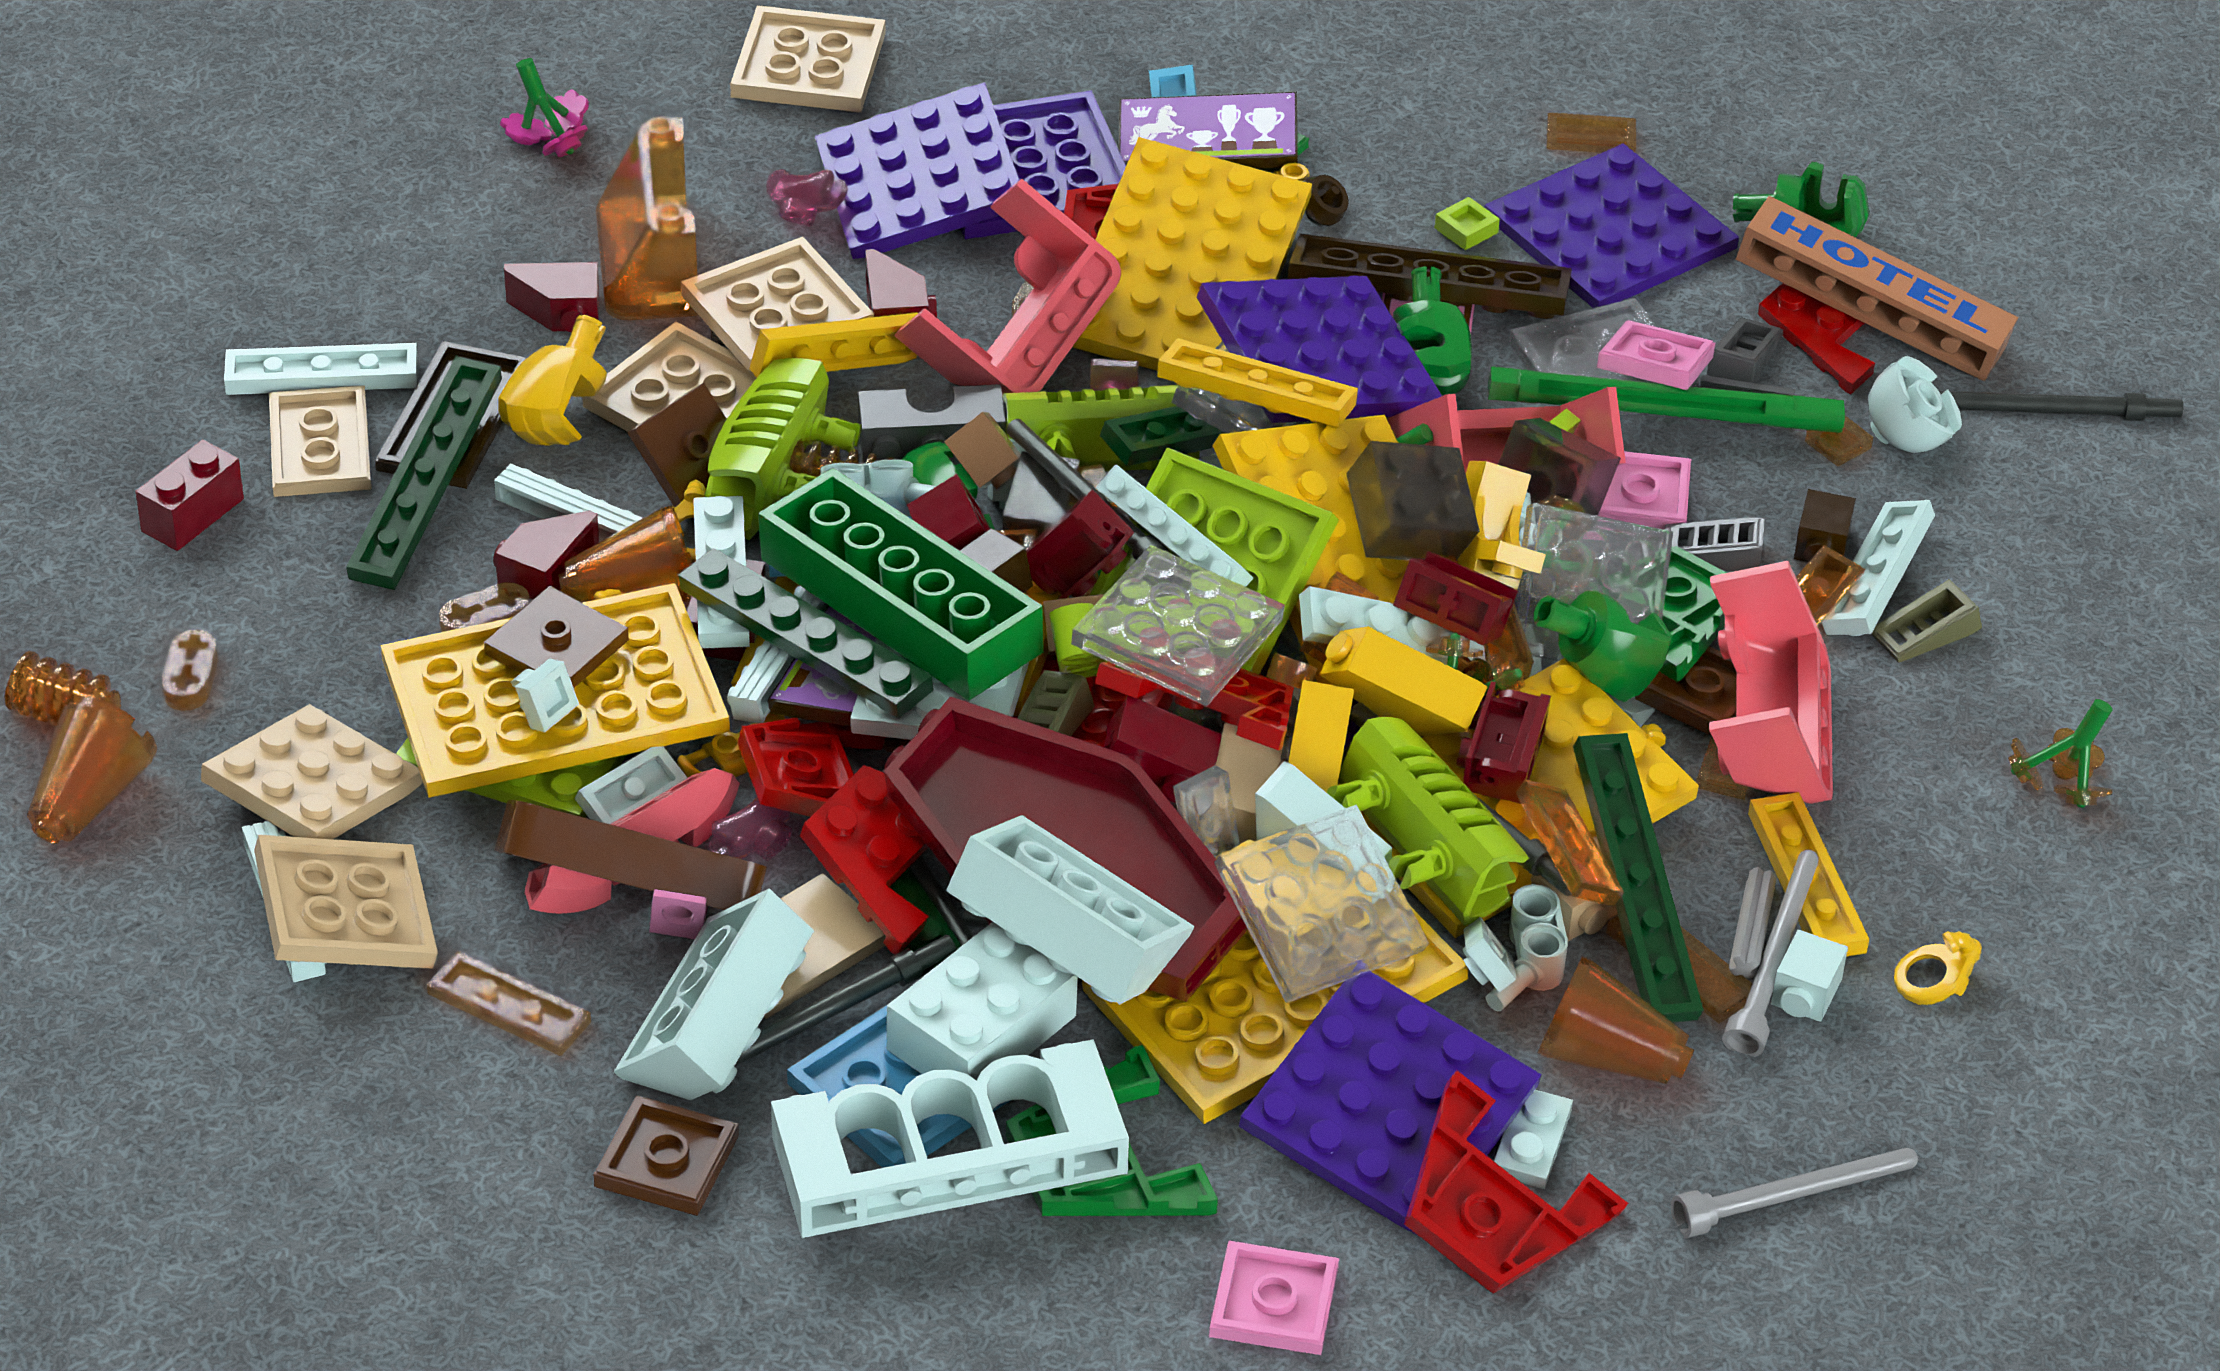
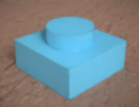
[1149,65,1197,97]

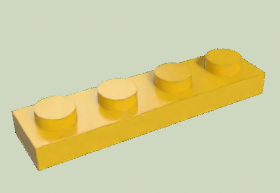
[749,313,918,378]
[1157,338,1358,428]
[1748,792,1869,957]

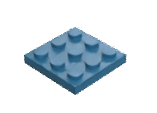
[787,1005,1010,1168]

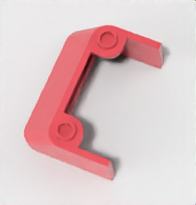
[894,179,1121,397]
[1387,387,1626,496]
[1709,561,1833,804]

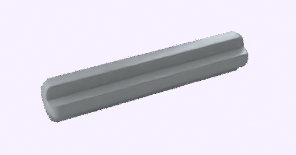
[1729,867,1777,979]

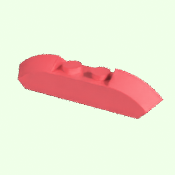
[524,768,740,914]

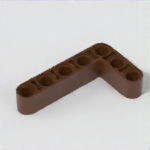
[494,800,767,910]

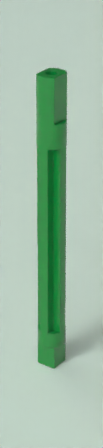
[1488,366,1845,433]

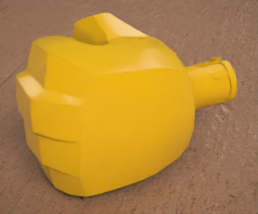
[498,315,607,446]

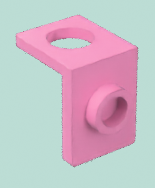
[649,889,708,939]

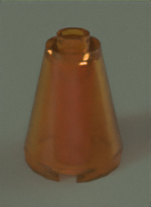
[558,505,693,603]
[27,696,158,844]
[1537,956,1694,1084]

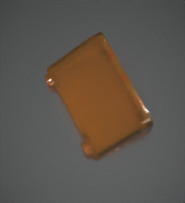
[596,117,699,320]

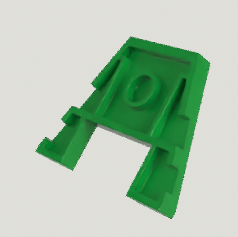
[1554,546,1727,682]
[1006,1045,1218,1216]

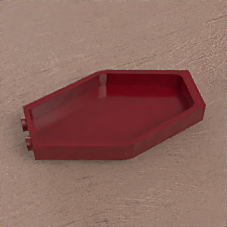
[884,696,1252,1002]

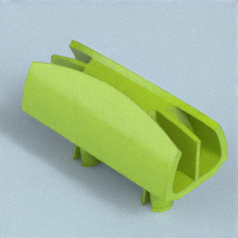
[705,358,862,540]
[1003,385,1200,475]
[1327,717,1529,926]

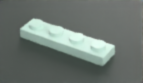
[224,343,418,395]
[694,496,750,648]
[1821,500,1935,636]
[1299,586,1486,674]

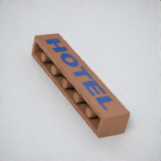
[1736,196,2019,381]

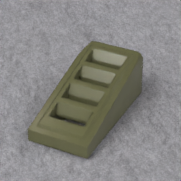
[1871,579,1982,663]
[1017,670,1095,736]

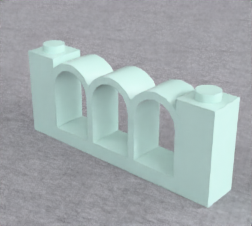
[771,1039,1129,1238]

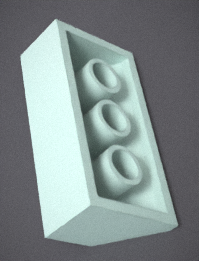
[946,815,1194,1004]
[614,888,814,1100]

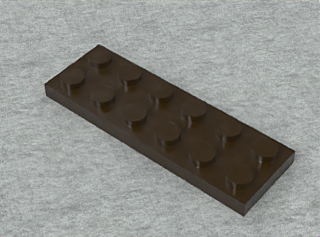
[1288,233,1572,319]

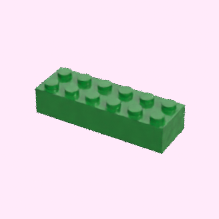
[758,468,1044,701]

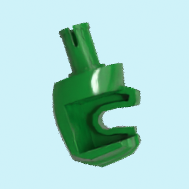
[1733,162,1870,238]
[1393,266,1472,396]
[1534,590,1672,703]

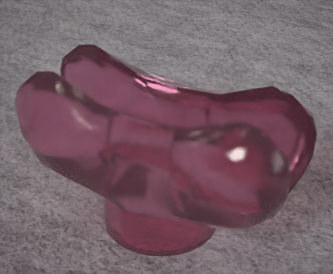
[766,169,848,226]
[709,794,792,861]

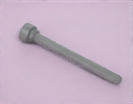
[1722,850,1819,1057]
[1671,1148,1918,1239]

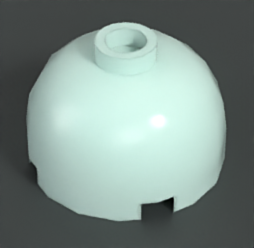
[1868,356,1962,453]

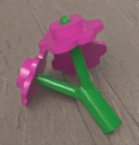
[500,58,589,157]

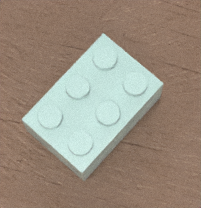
[886,922,1078,1080]

